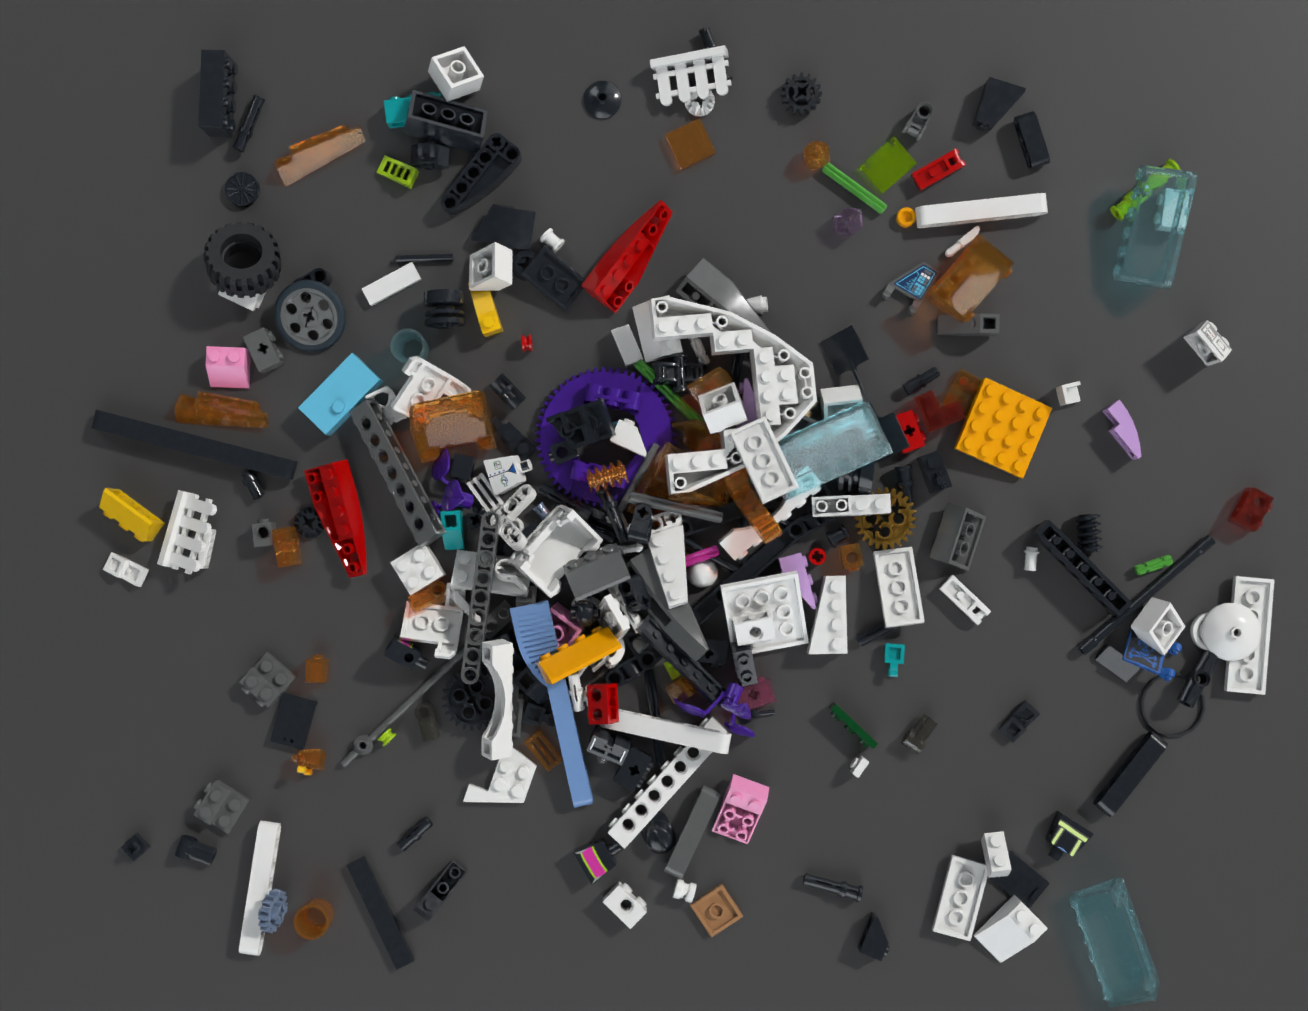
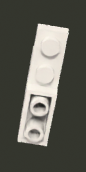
[812,494,891,517]

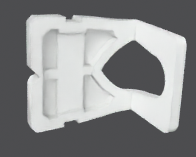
[365,386,407,426]

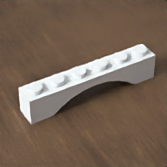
[718,465,823,560]
[482,639,514,760]

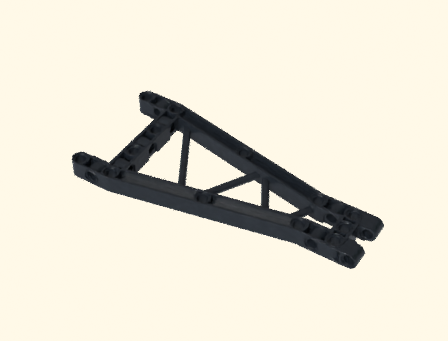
[561,456,852,687]

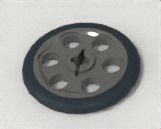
[274,280,346,352]

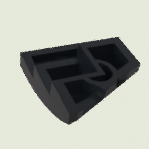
[471,204,536,250]
[545,398,616,449]

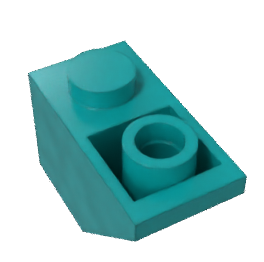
[440,510,465,550]

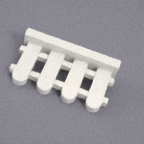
[650,45,732,106]
[157,490,217,575]

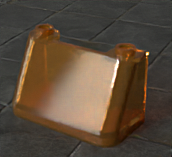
[924,233,1014,323]
[409,391,497,463]

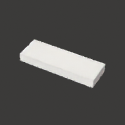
[362,262,422,306]

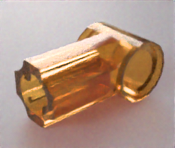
[408,581,446,613]

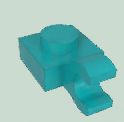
[883,643,905,677]

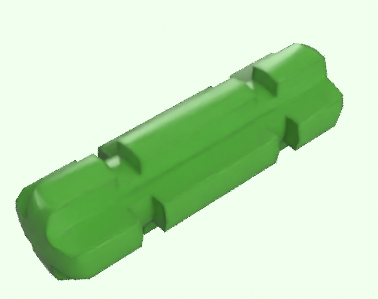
[1134,555,1173,575]

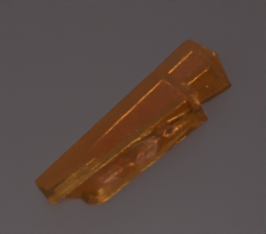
[275,125,365,186]
[175,391,268,428]

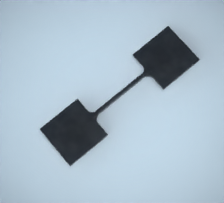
[822,325,910,462]

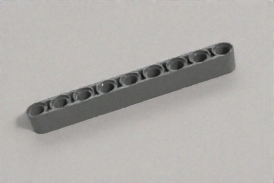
[461,511,501,684]

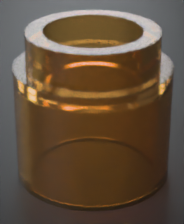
[294,898,335,940]

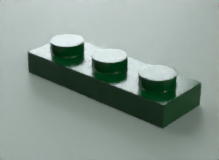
[829,702,878,749]

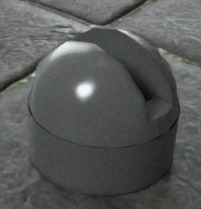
[633,636,649,654]

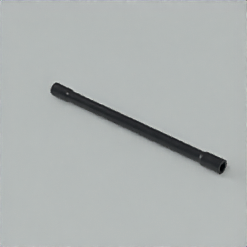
[1077,535,1216,655]

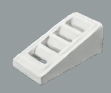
[197,529,216,569]

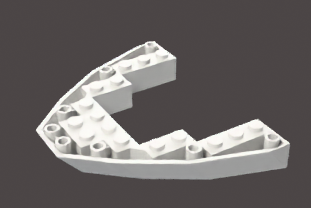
[648,297,817,495]

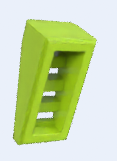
[377,155,419,189]

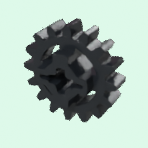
[780,72,822,116]

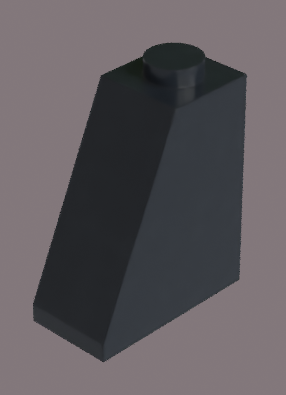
[972,77,1026,132]

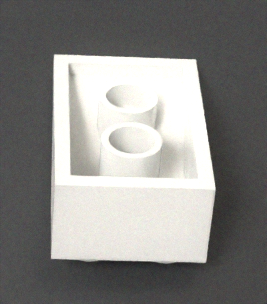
[974,895,1048,963]

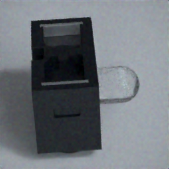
[586,725,631,766]

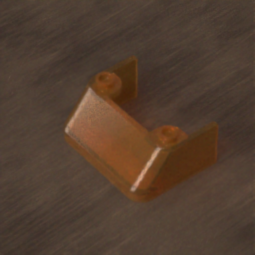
[668,419,730,507]

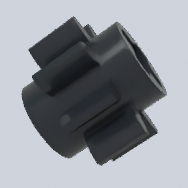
[465,508,490,531]

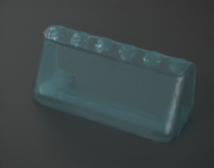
[1113,165,1197,289]
[778,402,893,501]
[1069,877,1160,1007]

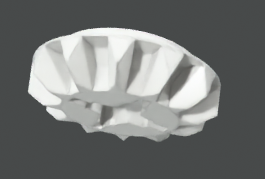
[685,90,715,116]

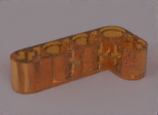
[723,470,783,544]

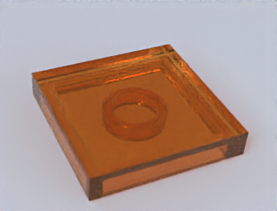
[665,118,716,170]

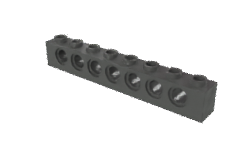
[349,400,447,546]

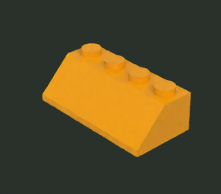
[536,625,622,684]

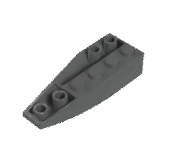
[676,258,771,332]
[626,548,709,661]

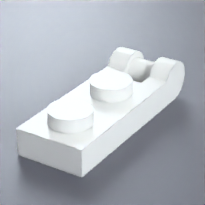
[939,575,991,626]

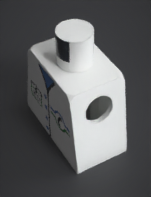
[483,455,533,496]

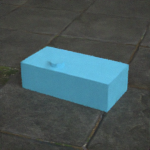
[298,353,383,436]

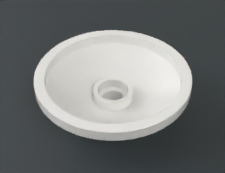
[1201,603,1260,661]

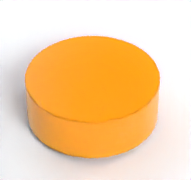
[896,207,916,228]

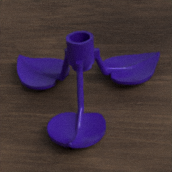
[422,448,474,525]
[673,682,755,738]

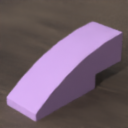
[1102,400,1141,460]

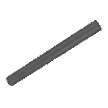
[617,443,660,513]

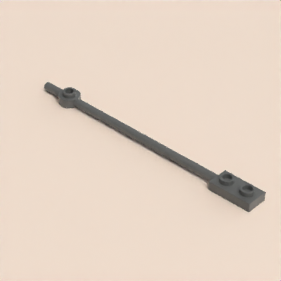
[340,600,513,767]

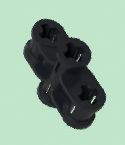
[652,353,707,395]

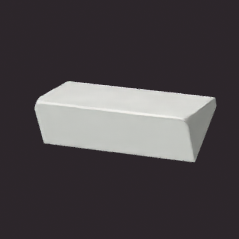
[611,324,643,367]

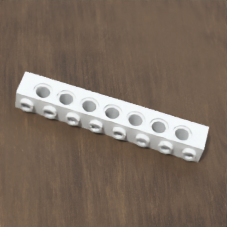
[608,717,729,849]

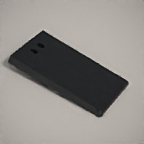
[270,693,318,750]
[989,851,1050,909]

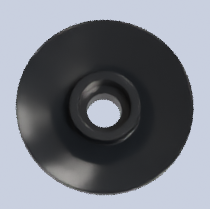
[584,81,621,119]

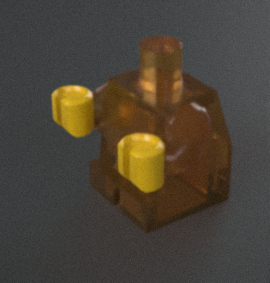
[291,749,326,775]

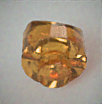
[804,141,830,170]

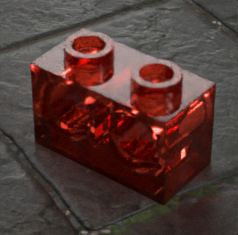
[1228,487,1274,532]

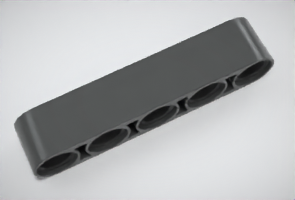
[663,785,721,879]

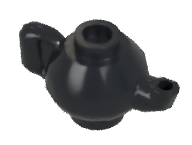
[571,596,601,632]

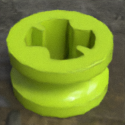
[377,728,397,747]

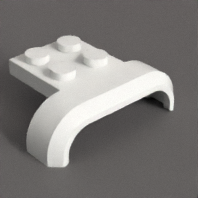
[390,356,472,425]
[400,583,466,659]
[571,594,630,669]

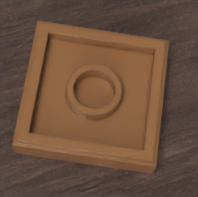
[690,883,743,938]

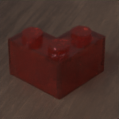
[914,390,967,433]

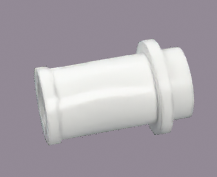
[1024,547,1040,571]

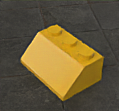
[99,488,165,542]

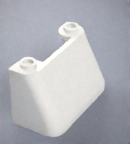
[509,505,603,598]

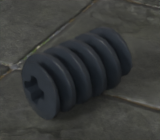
[1076,514,1103,553]

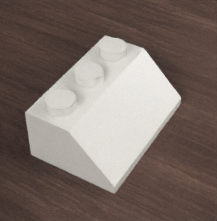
[632,295,683,363]

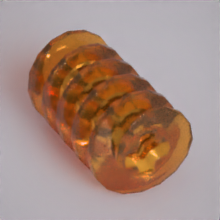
[586,460,629,494]

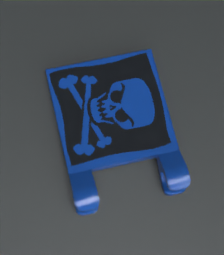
[1122,628,1182,681]

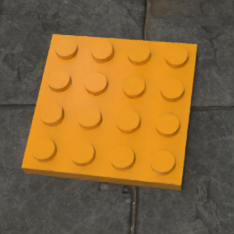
[954,377,1052,478]

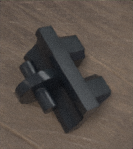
[489,373,526,411]

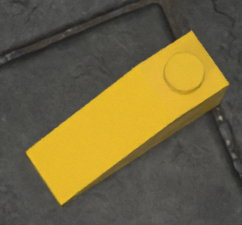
[468,282,504,337]

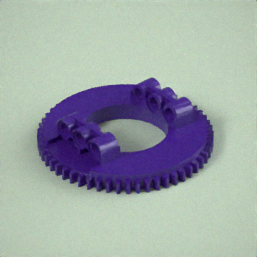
[535,367,677,508]

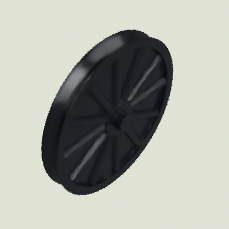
[225,172,260,207]

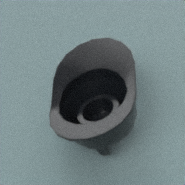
[640,810,676,854]

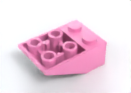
[712,774,769,844]

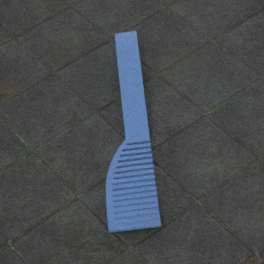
[510,600,594,808]

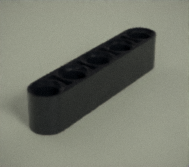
[1093,731,1168,817]

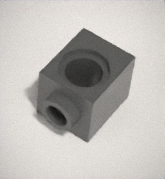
[252,519,278,547]

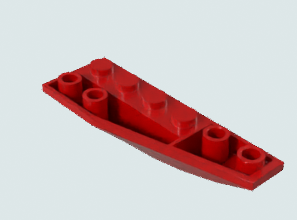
[581,200,673,314]
[304,459,367,578]

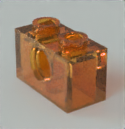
[272,526,302,568]

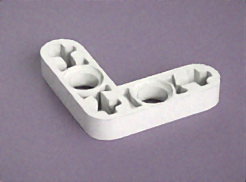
[490,484,536,551]

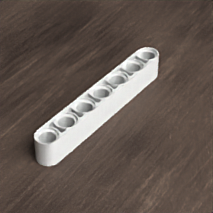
[915,193,1048,228]
[600,709,732,754]
[239,820,281,956]

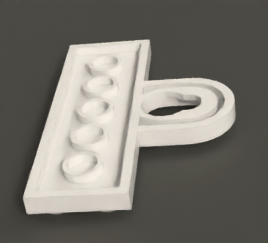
[1190,576,1274,695]

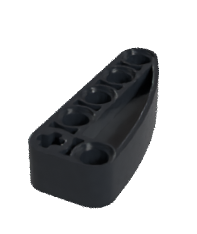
[441,133,522,215]

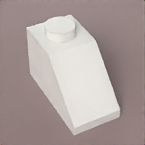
[610,418,647,457]

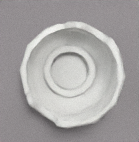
[687,560,718,588]

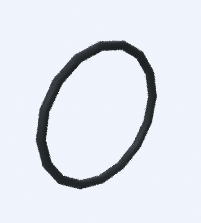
[1140,672,1205,738]

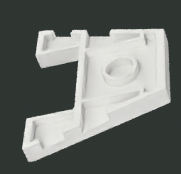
[463,748,537,803]

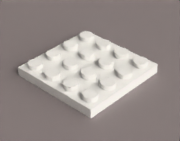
[720,570,809,654]

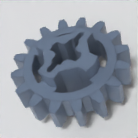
[258,889,288,933]

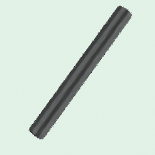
[628,492,723,523]

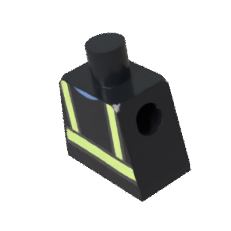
[1046,810,1093,861]

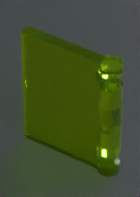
[859,136,917,194]

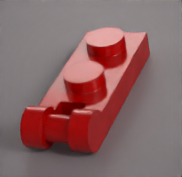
[911,148,966,191]

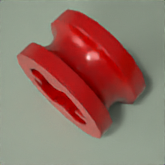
[521,334,533,352]
[808,548,826,565]

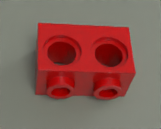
[586,683,619,724]

